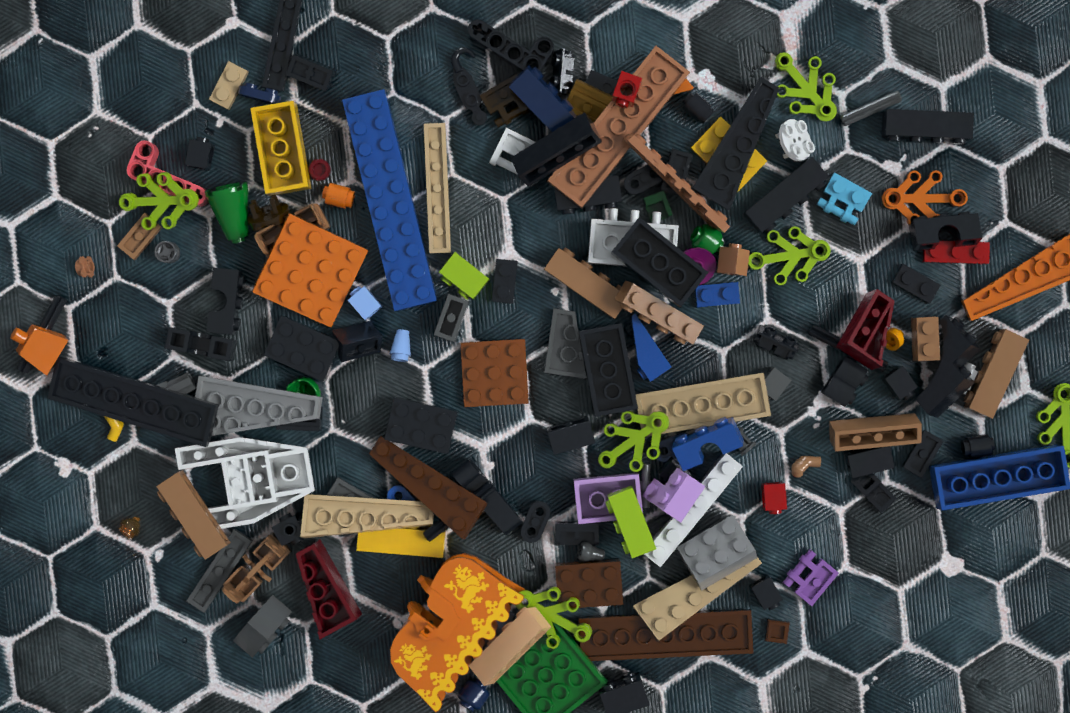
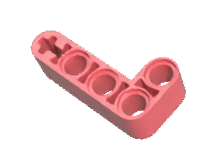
[127,140,208,207]

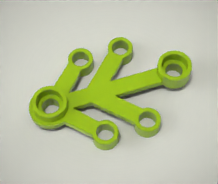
[774,52,837,122]
[119,172,199,230]
[748,226,831,286]
[1036,383,1070,468]
[598,411,669,472]
[515,587,592,649]

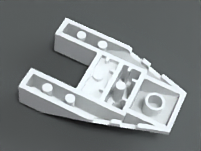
[175,437,315,529]

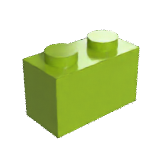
[439,252,490,300]

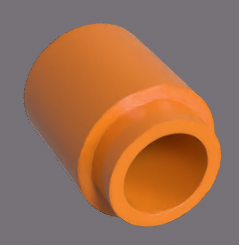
[322,183,355,209]

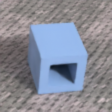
[348,286,383,320]

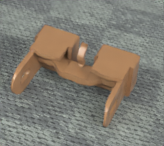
[254,203,331,258]
[222,533,292,603]

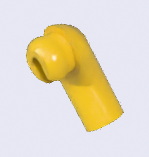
[104,416,124,442]

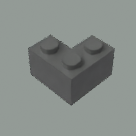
[233,595,292,658]

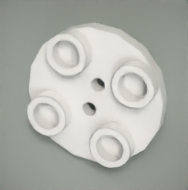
[775,119,815,161]

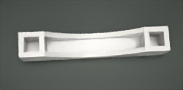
[644,453,743,567]

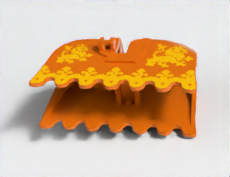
[390,553,525,712]

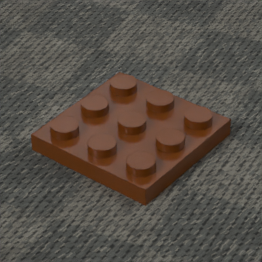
[461,339,529,407]

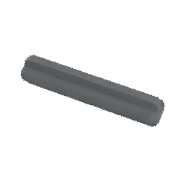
[840,91,902,126]

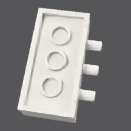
[588,208,679,267]

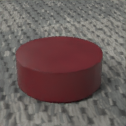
[309,159,331,181]

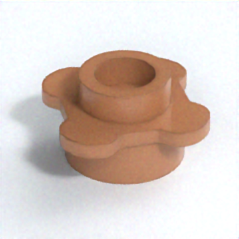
[75,256,95,278]

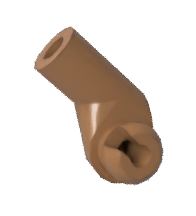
[791,456,821,478]

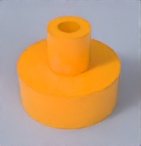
[886,328,904,351]

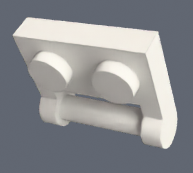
[489,128,535,175]

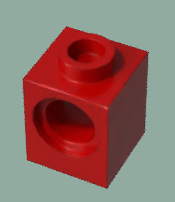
[612,71,642,108]
[761,482,787,514]

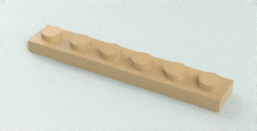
[424,123,451,254]

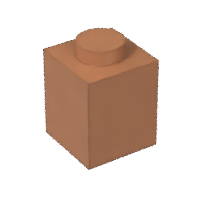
[717,243,750,276]

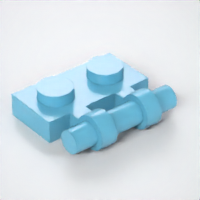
[816,172,872,225]

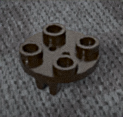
[247,194,289,231]

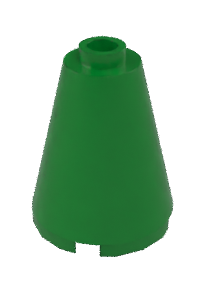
[204,182,248,243]

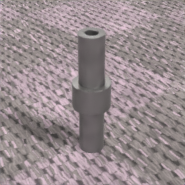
[640,464,652,508]

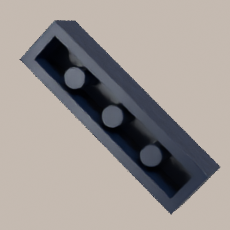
[509,65,580,132]

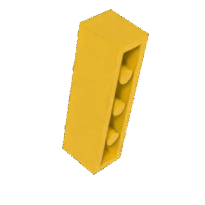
[356,526,446,558]

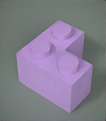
[642,468,705,523]

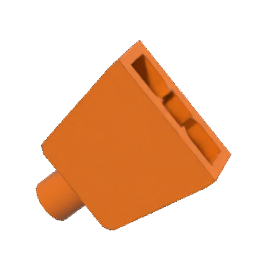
[10,324,68,375]

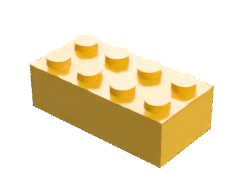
[250,101,312,196]

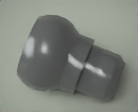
[577,542,605,562]

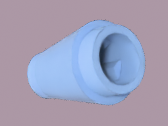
[389,329,411,362]

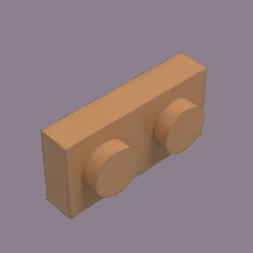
[117,213,163,260]

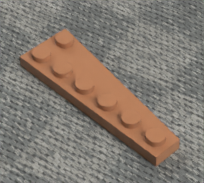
[623,133,730,233]

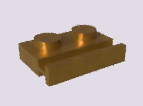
[567,79,612,123]

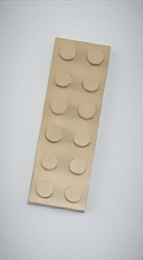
[636,373,771,437]

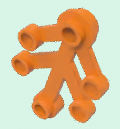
[882,170,968,226]

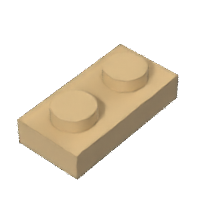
[209,61,249,110]

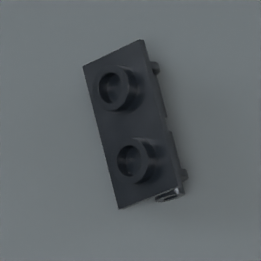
[550,48,575,95]
[753,325,799,360]

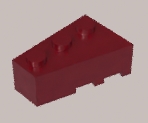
[836,289,895,370]

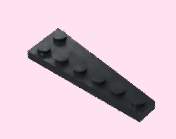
[692,77,780,211]

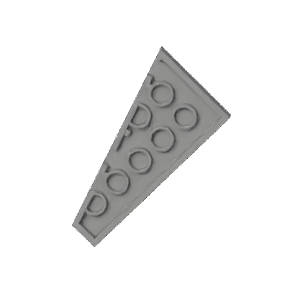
[195,376,323,436]

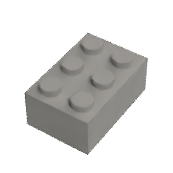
[677,515,757,591]

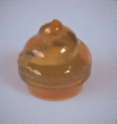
[118,517,140,540]

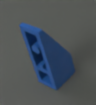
[631,314,671,382]

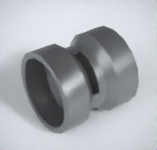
[155,241,181,263]

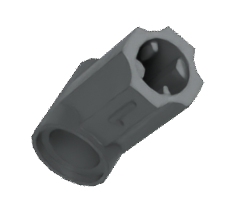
[156,372,197,394]

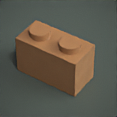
[911,317,940,361]

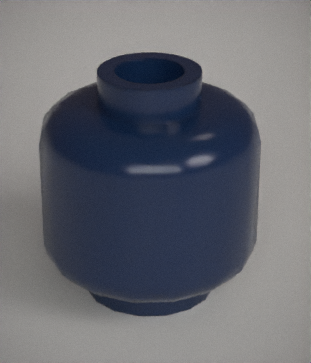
[458,678,490,712]

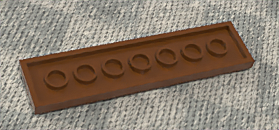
[579,609,753,661]

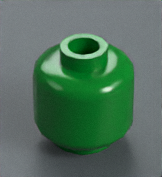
[690,224,724,254]

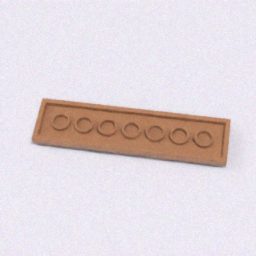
[548,46,690,209]

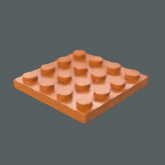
[252,213,368,328]

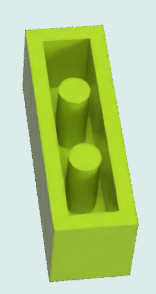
[605,485,656,559]

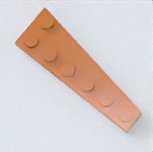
[961,234,1070,321]

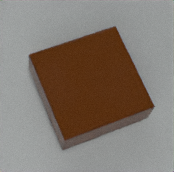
[765,619,790,644]

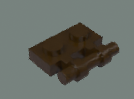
[479,74,530,128]

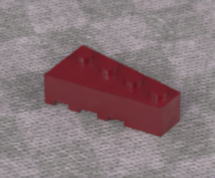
[296,539,362,640]

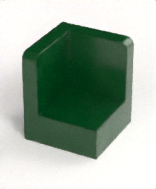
[643,191,673,223]

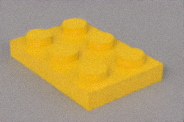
[690,116,767,193]

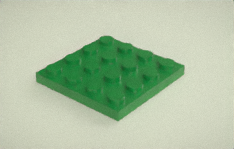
[496,622,608,713]

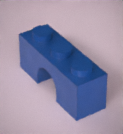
[672,417,744,471]

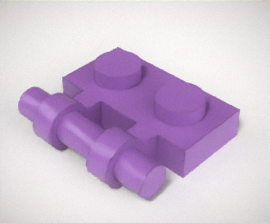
[783,549,839,606]

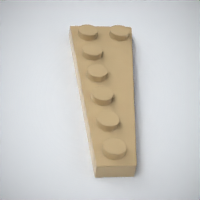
[300,494,434,538]
[633,557,762,641]

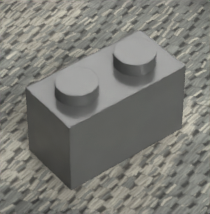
[434,294,470,342]

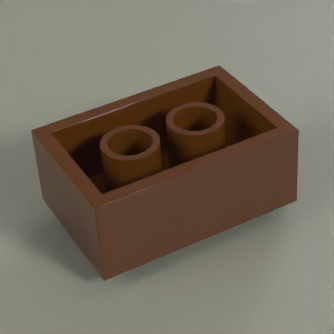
[555,558,623,608]

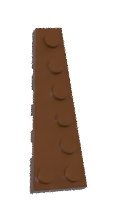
[369,436,488,540]

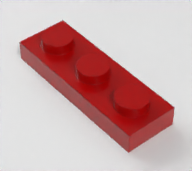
[923,241,990,264]

